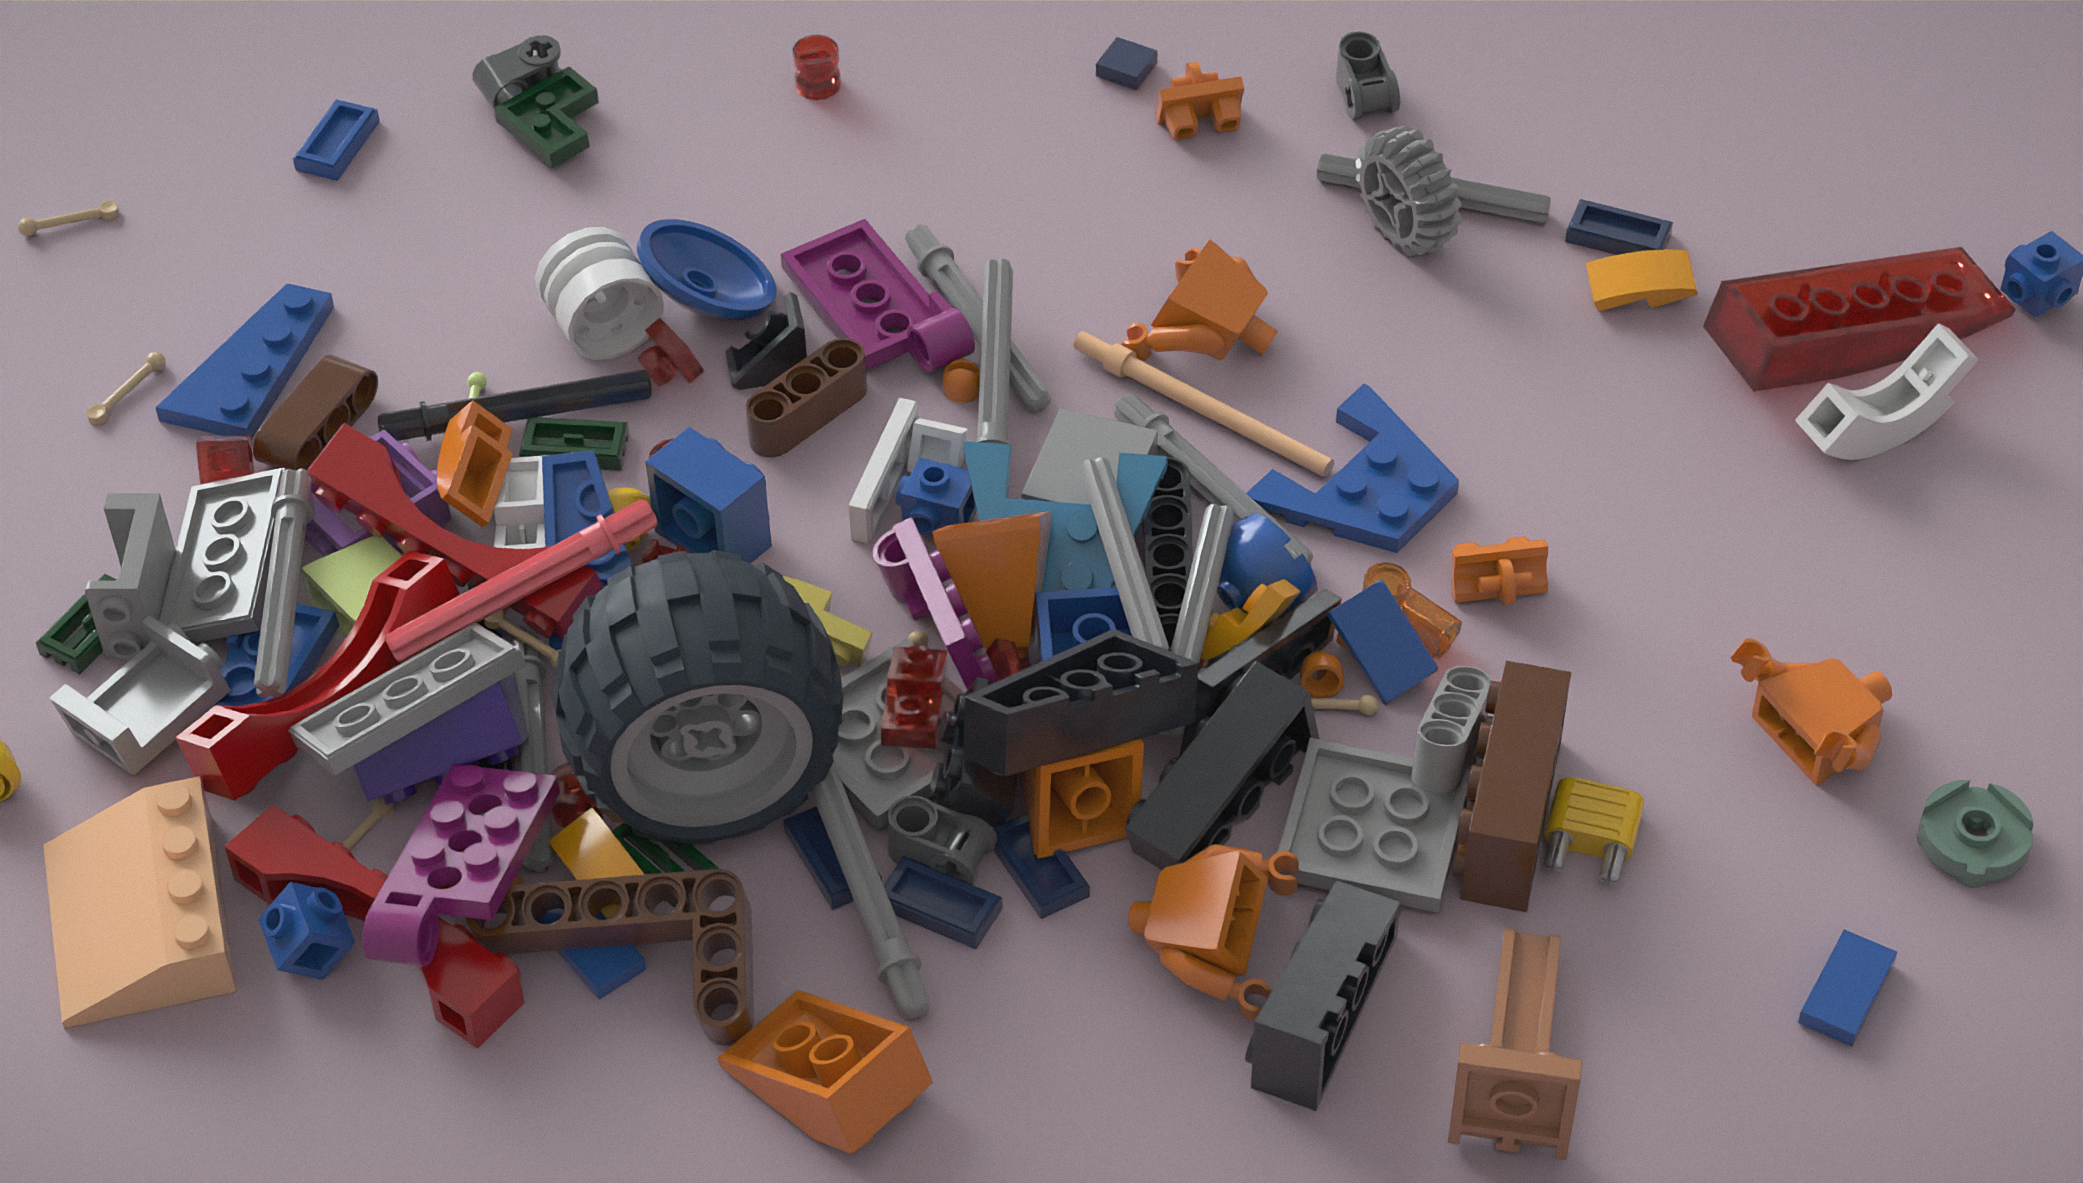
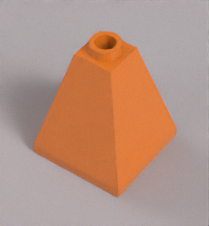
[932,511,1052,661]
[1020,739,1144,858]

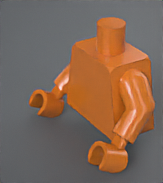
[1121,239,1278,361]
[1730,638,1892,785]
[1128,844,1299,1021]

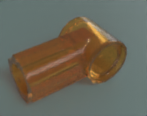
[1362,562,1462,659]

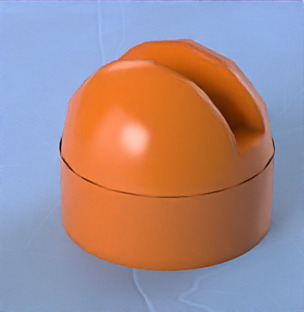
[942,358,980,403]
[1300,651,1344,698]

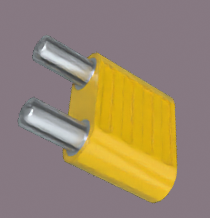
[1544,777,1645,885]

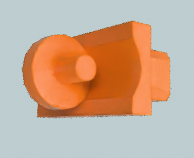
[1155,61,1245,141]
[1452,536,1549,606]

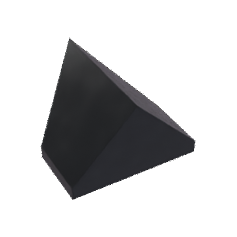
[725,291,807,390]

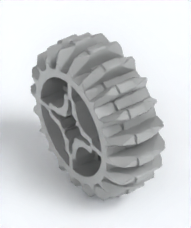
[1355,125,1462,257]

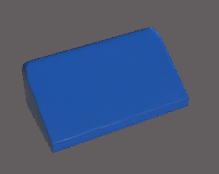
[1326,580,1438,704]

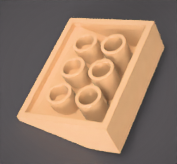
[43,776,237,1029]

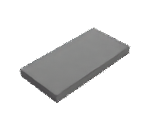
[159,468,286,643]
[288,623,527,776]

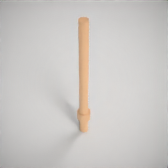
[1073,331,1334,478]

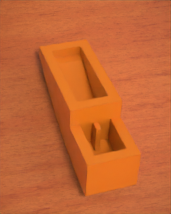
[437,400,513,528]

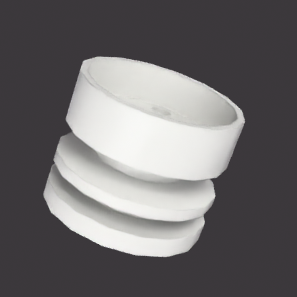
[535,227,664,360]

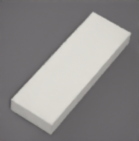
[848,398,919,544]

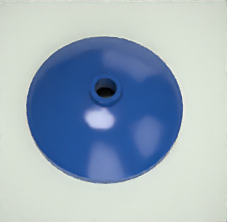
[636,219,776,320]

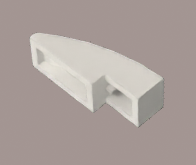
[494,455,549,549]

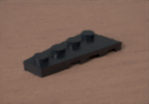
[1179,588,1342,758]

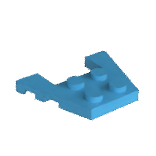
[963,441,1168,592]

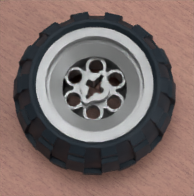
[552,550,843,845]

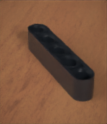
[1143,457,1193,651]

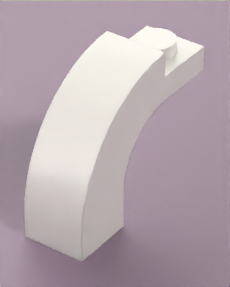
[1795,323,1979,460]

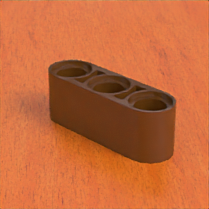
[745,338,867,458]
[253,354,378,471]

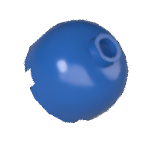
[1217,513,1318,618]

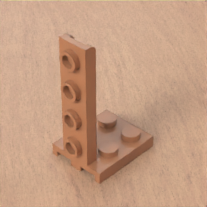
[1448,928,1582,1160]

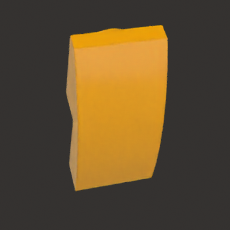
[1586,249,1698,312]
[1200,579,1301,662]
[548,808,645,919]

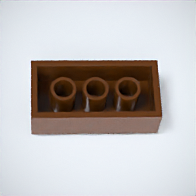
[1453,660,1572,912]

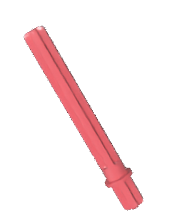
[386,499,658,662]

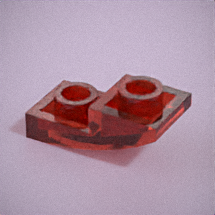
[881,646,947,749]

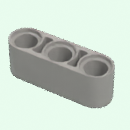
[1411,666,1493,793]

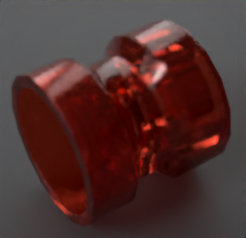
[792,34,841,100]

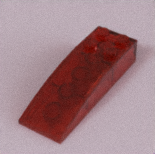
[1703,247,2015,392]

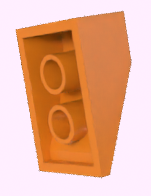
[717,990,933,1154]

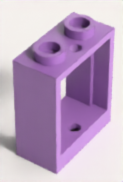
[305,430,451,557]

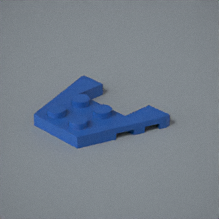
[1246,383,1459,553]

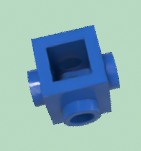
[2000,231,2083,318]
[896,457,977,536]
[258,882,355,980]

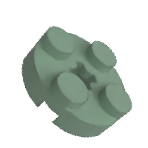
[1916,780,2034,888]

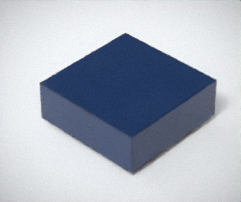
[1096,37,1158,90]

